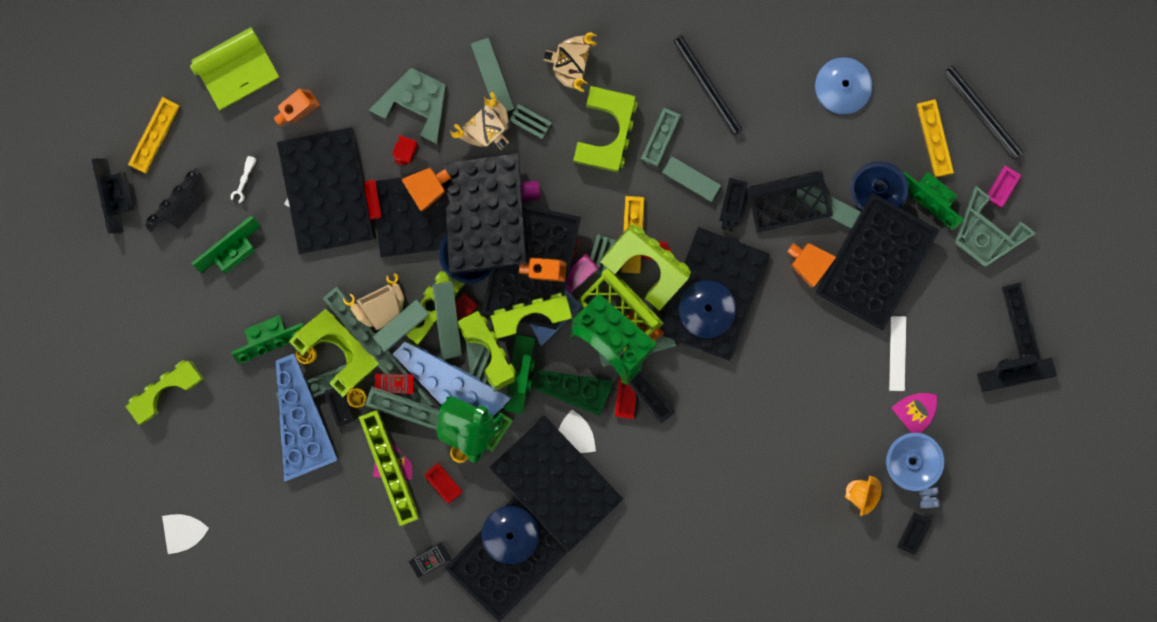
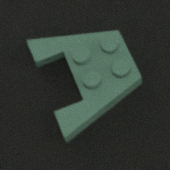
[369,68,446,144]
[954,186,1036,267]

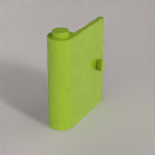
[190,27,280,111]

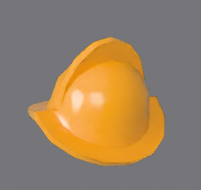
[845,476,882,517]

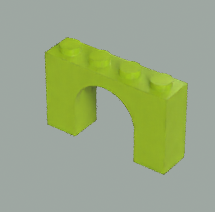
[573,86,638,173]
[600,224,691,311]
[289,309,379,397]

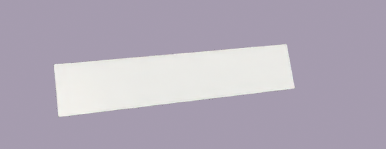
[889,316,906,391]

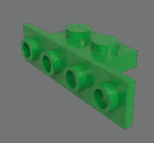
[903,171,964,231]
[191,215,261,274]
[231,315,304,364]
[504,335,535,414]

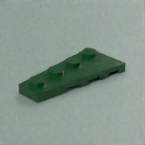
[531,370,614,416]

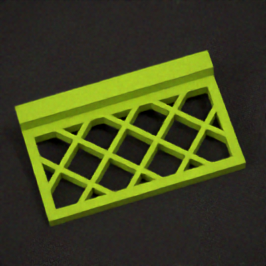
[578,268,664,351]

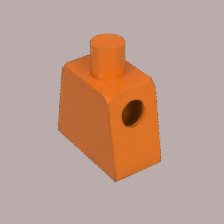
[274,88,320,126]
[402,168,451,212]
[787,243,836,288]
[519,258,567,282]

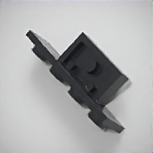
[91,158,134,234]
[145,168,204,232]
[977,354,1057,392]

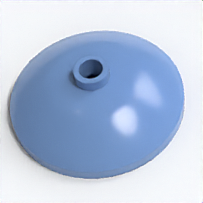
[815,57,872,115]
[886,433,944,491]

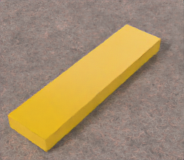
[128,97,181,174]
[916,99,954,178]
[621,196,645,274]

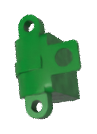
[436,396,503,464]

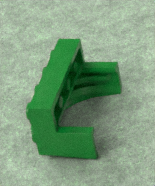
[570,294,657,384]

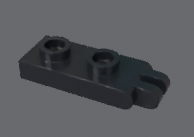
[719,178,748,232]

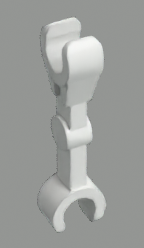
[231,156,256,203]

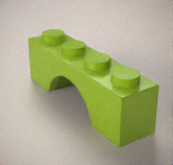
[491,293,572,339]
[458,311,516,392]
[125,360,204,425]

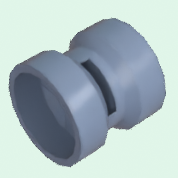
[919,487,940,508]

